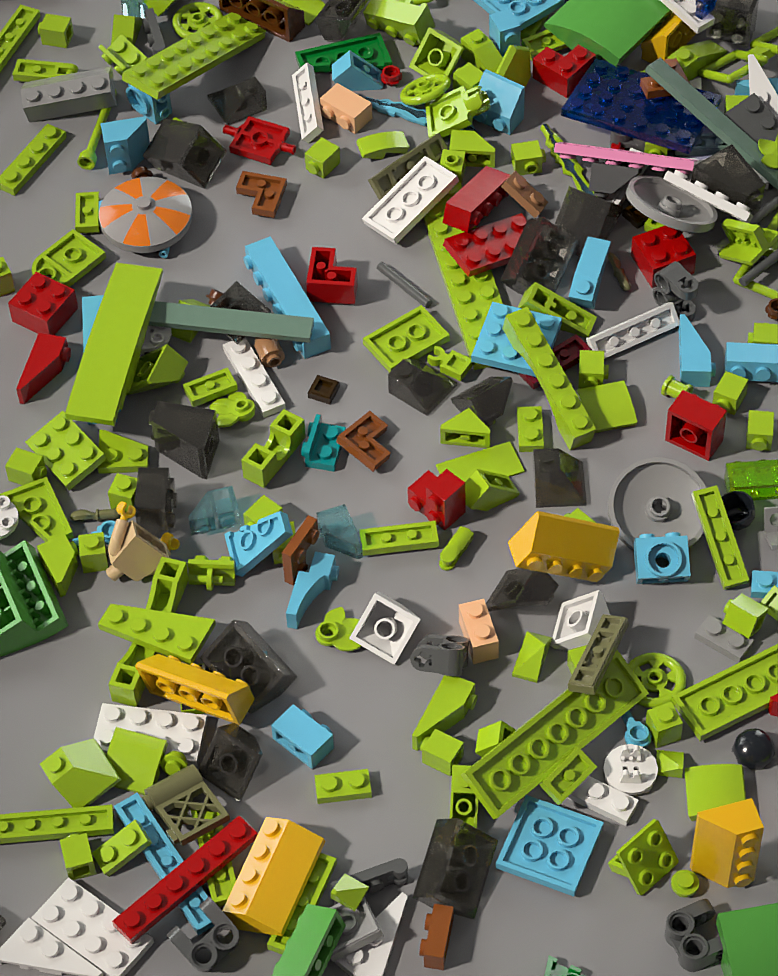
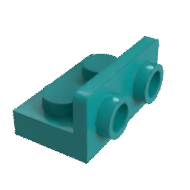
[301,414,346,472]

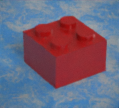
[631,226,696,288]
[8,272,78,335]
[665,390,727,461]

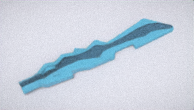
[365,97,477,133]

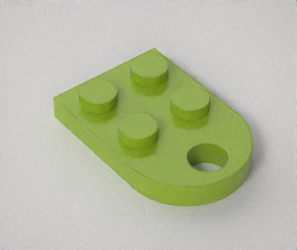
[32,229,106,287]

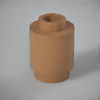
[254,337,285,367]

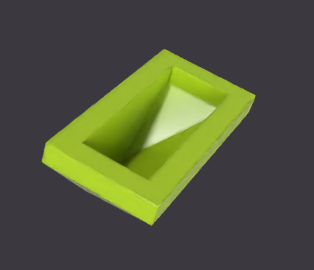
[512,631,552,683]

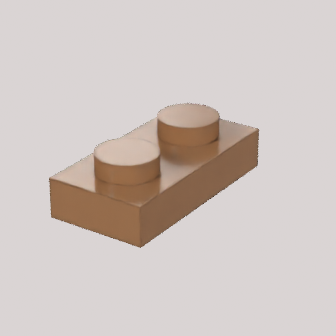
[501,171,548,218]

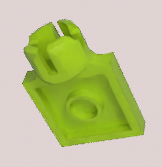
[425,85,491,138]

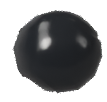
[721,491,756,531]
[732,728,775,769]

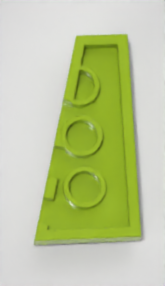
[98,603,216,665]

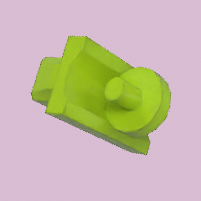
[187,555,236,591]

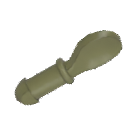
[608,252,632,291]
[70,508,121,521]

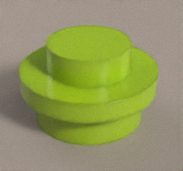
[161,751,188,775]
[671,870,699,898]

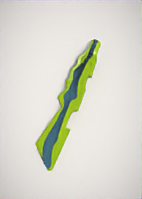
[540,124,597,207]

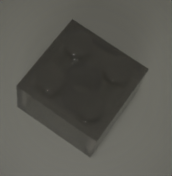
[706,0,759,47]
[134,467,177,538]

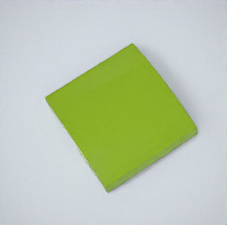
[576,380,638,433]
[106,727,168,795]
[684,764,746,821]

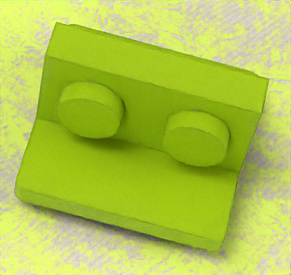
[719,218,778,265]
[608,819,679,896]

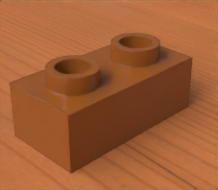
[419,904,454,970]

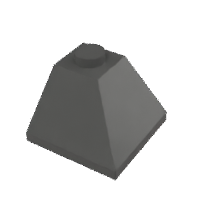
[588,162,642,197]

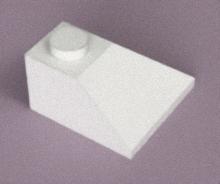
[550,590,610,651]
[349,591,421,665]

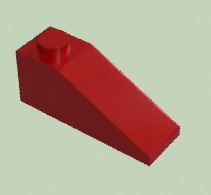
[16,333,71,404]

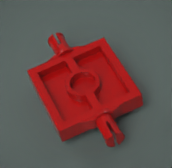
[223,116,297,165]

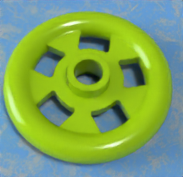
[172,2,223,39]
[400,73,451,106]
[628,652,686,708]

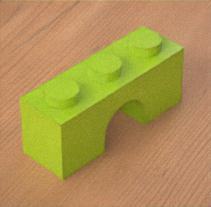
[241,409,306,488]

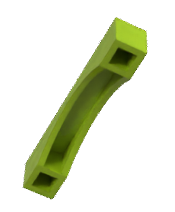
[502,306,596,450]
[108,557,189,707]

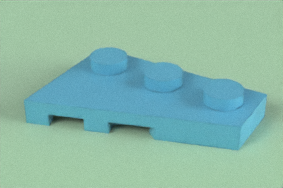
[224,511,293,577]

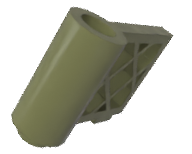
[142,764,231,847]

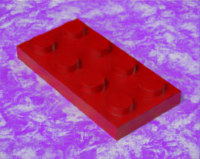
[443,213,547,277]

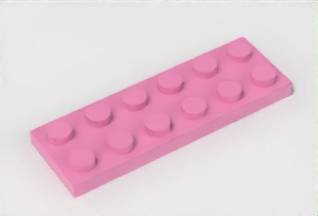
[554,142,698,174]

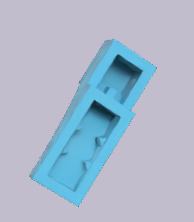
[286,552,340,629]

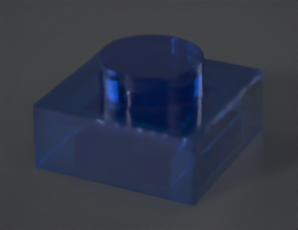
[695,0,717,20]

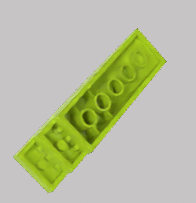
[65,262,163,426]

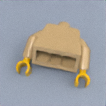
[106,501,180,581]

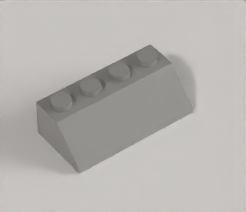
[21,66,117,122]

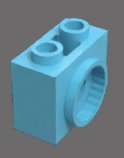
[126,84,172,124]
[633,532,691,584]

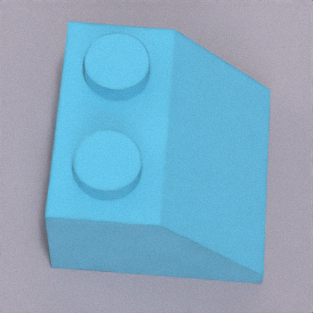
[473,69,525,135]
[101,116,151,175]

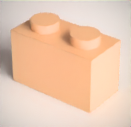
[320,83,373,134]
[459,599,499,664]

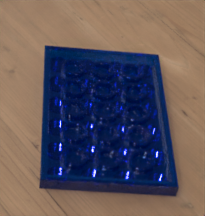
[561,59,722,154]

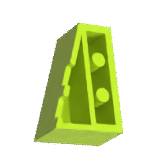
[363,0,436,46]

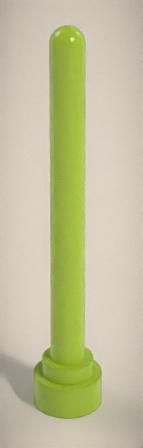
[77,89,117,170]

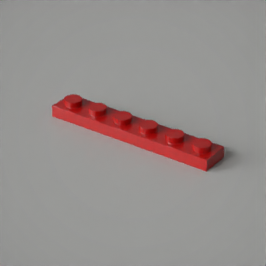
[112,816,258,944]

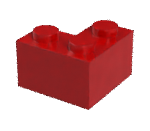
[532,44,596,98]
[306,247,358,304]
[408,469,466,530]

